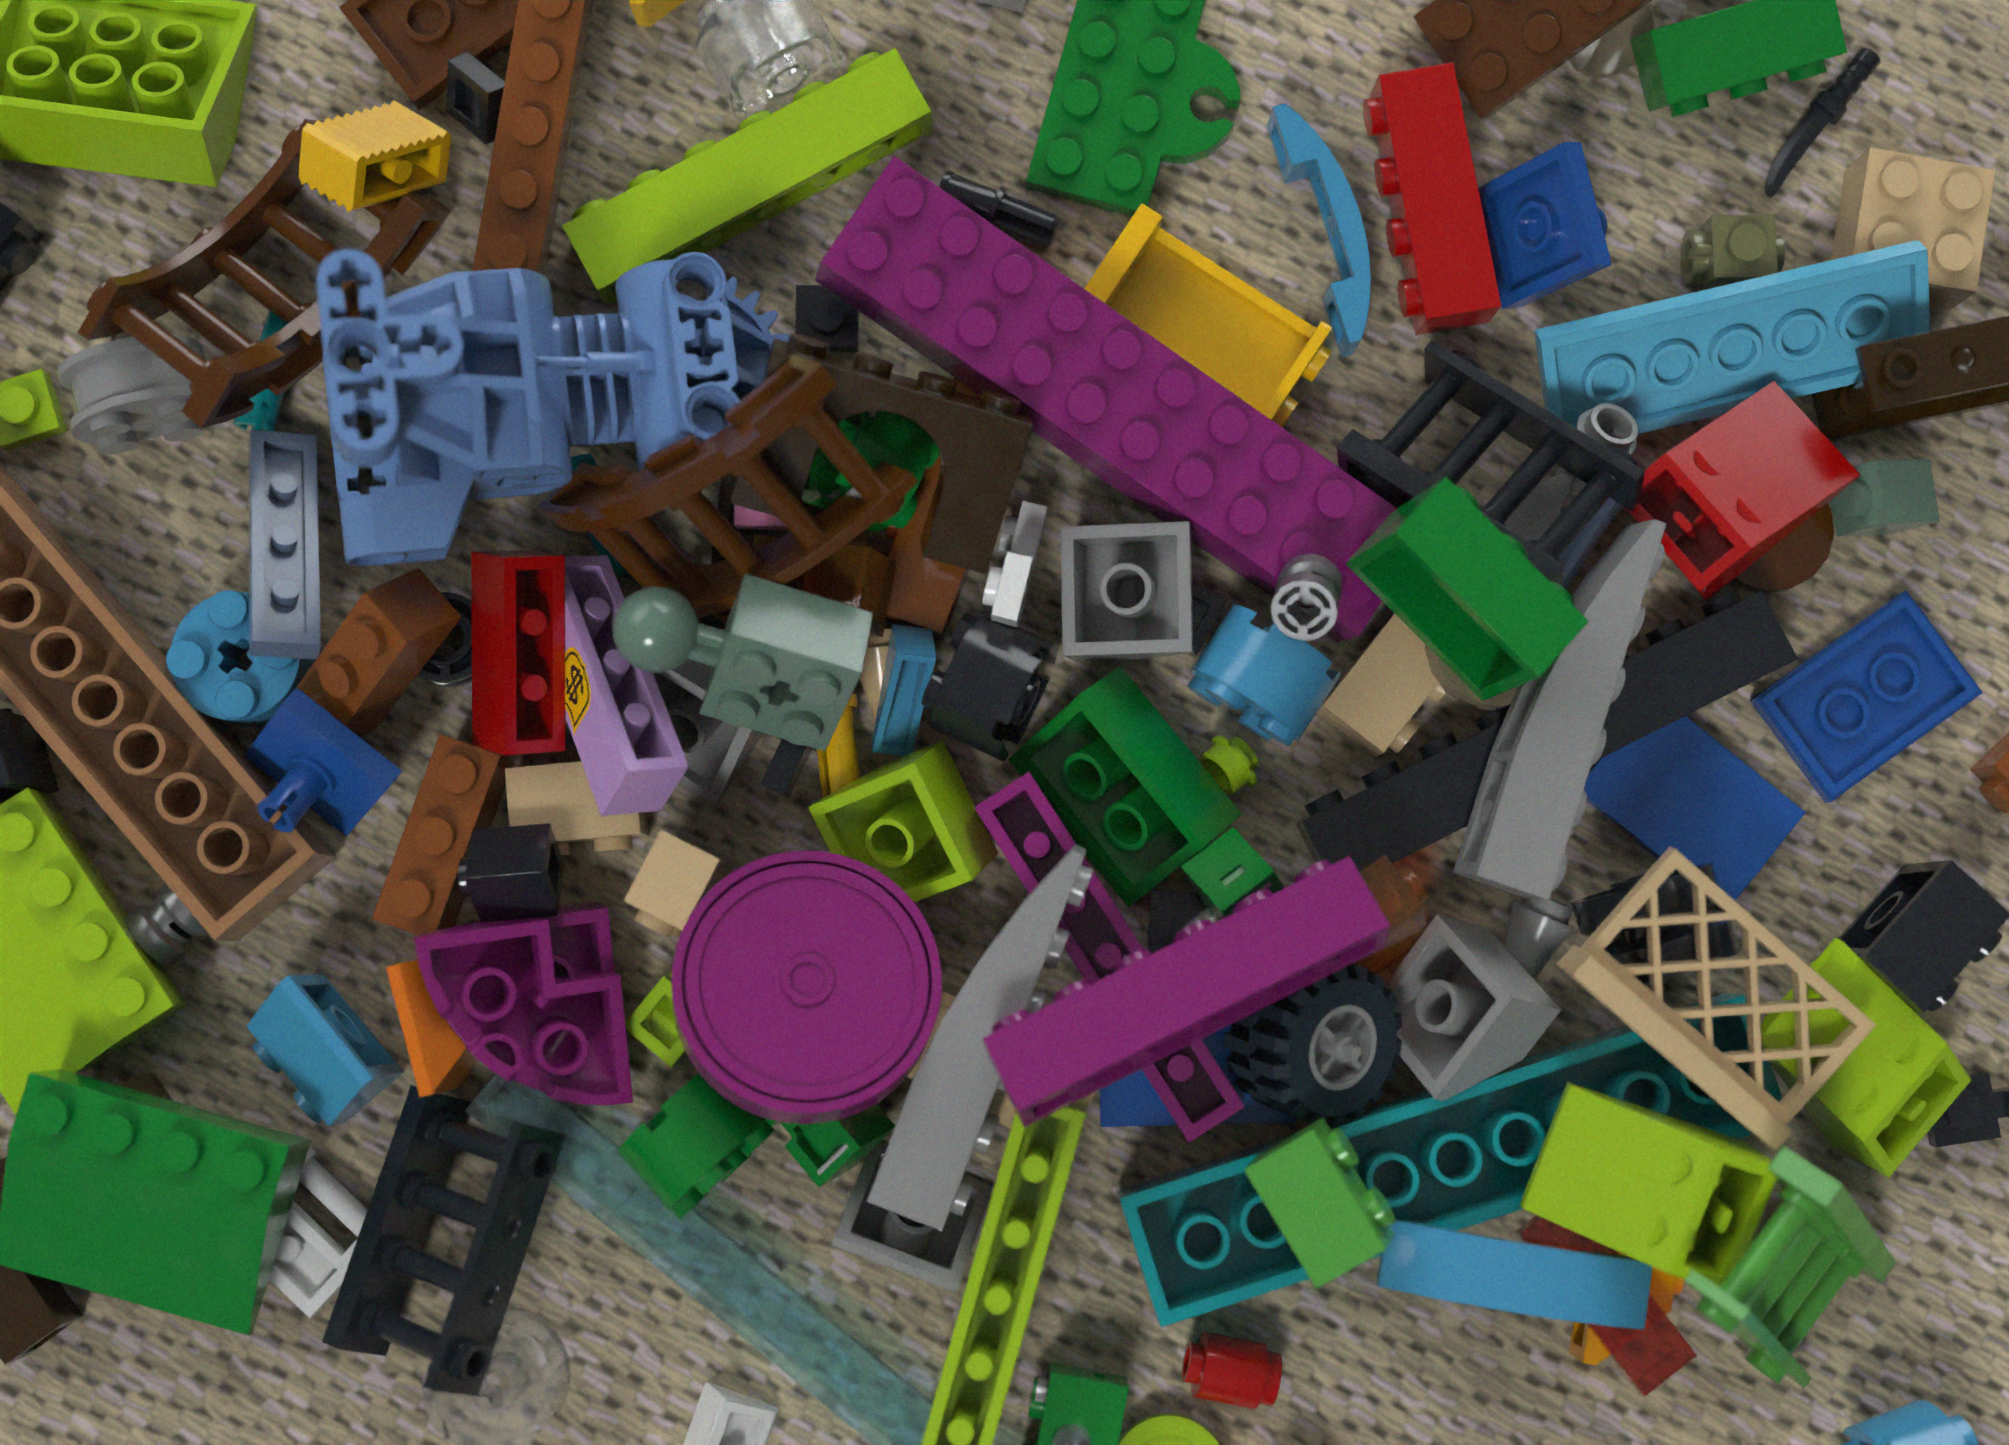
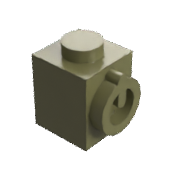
[1680,214,1785,292]

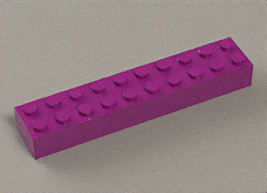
[815,156,1397,643]

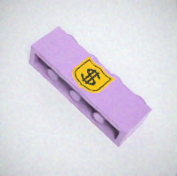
[565,555,689,816]

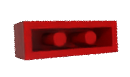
[471,550,565,756]

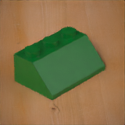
[1008,666,1243,907]

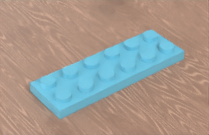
[1534,240,1930,434]

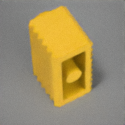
[298,100,451,212]

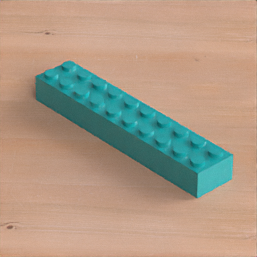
[1116,993,1791,1327]

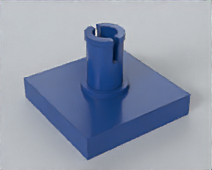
[1478,142,1612,309]
[244,687,402,836]

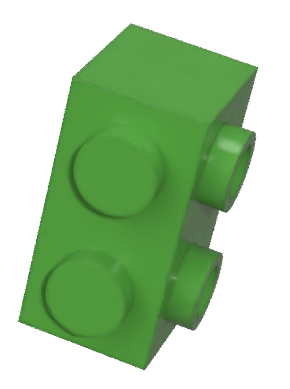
[1244,1117,1395,1289]

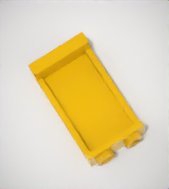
[1084,203,1333,428]

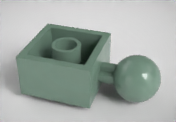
[613,573,873,751]

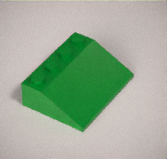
[0,1069,311,1336]

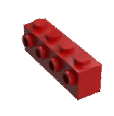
[1363,62,1501,335]

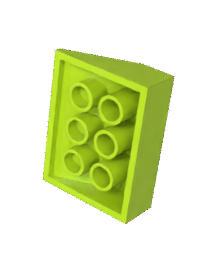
[0,0,258,187]
[0,788,188,1115]

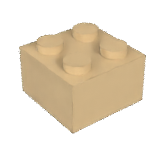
[1831,147,1995,311]

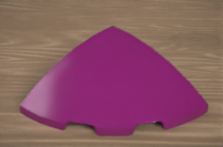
[413,901,633,1105]

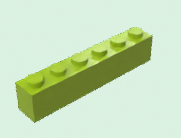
[562,48,933,306]
[921,1100,1088,1445]

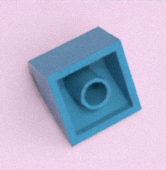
[246,974,404,1127]

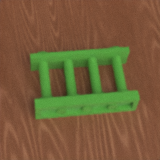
[1684,1146,1897,1388]

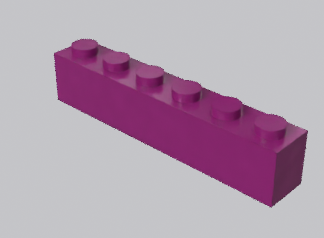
[974,772,1245,1142]
[982,856,1390,1128]

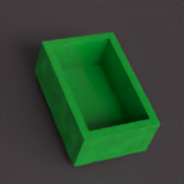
[1345,477,1589,701]

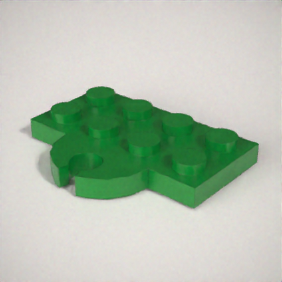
[1026,0,1240,217]

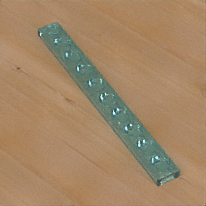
[466,1073,933,1445]

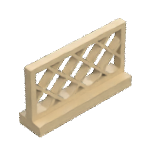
[1557,846,1876,1152]

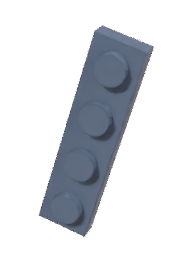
[248,429,321,659]

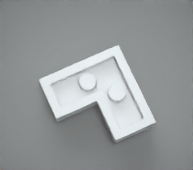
[982,501,1047,628]

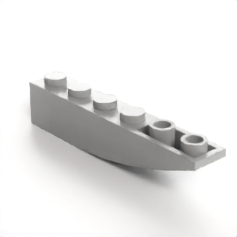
[1453,519,1666,900]
[867,845,1094,1231]

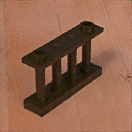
[1812,316,2009,440]

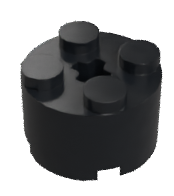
[921,612,1058,761]

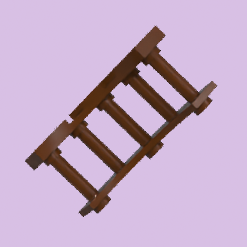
[78,119,450,428]
[536,355,918,618]

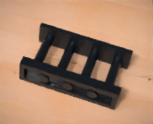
[1337,340,1645,587]
[322,1085,565,1396]

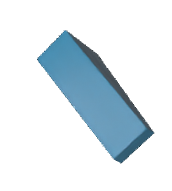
[871,624,936,756]

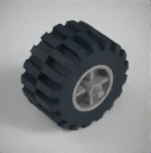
[1224,963,1403,1127]

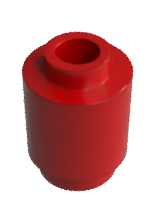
[1182,1331,1282,1410]

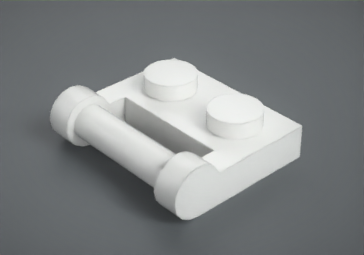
[269,1146,368,1318]

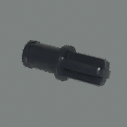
[939,170,1059,249]

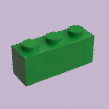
[1630,0,1847,118]

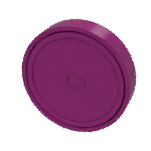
[672,850,942,1124]

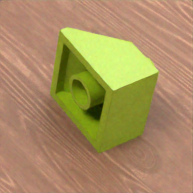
[808,740,998,903]

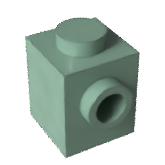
[1831,459,1940,537]

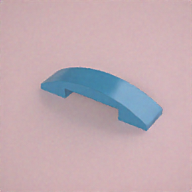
[1267,103,1371,358]
[1376,1219,1653,1329]

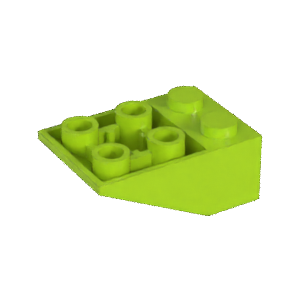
[1760,938,1971,1178]
[1520,1082,1776,1287]

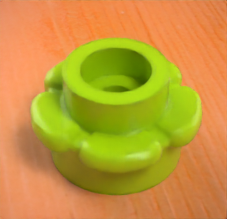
[1200,735,1259,795]

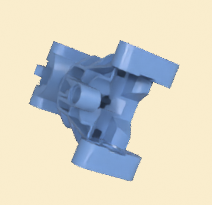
[316,249,790,566]

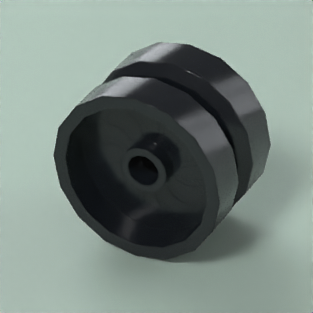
[1571,863,1740,984]

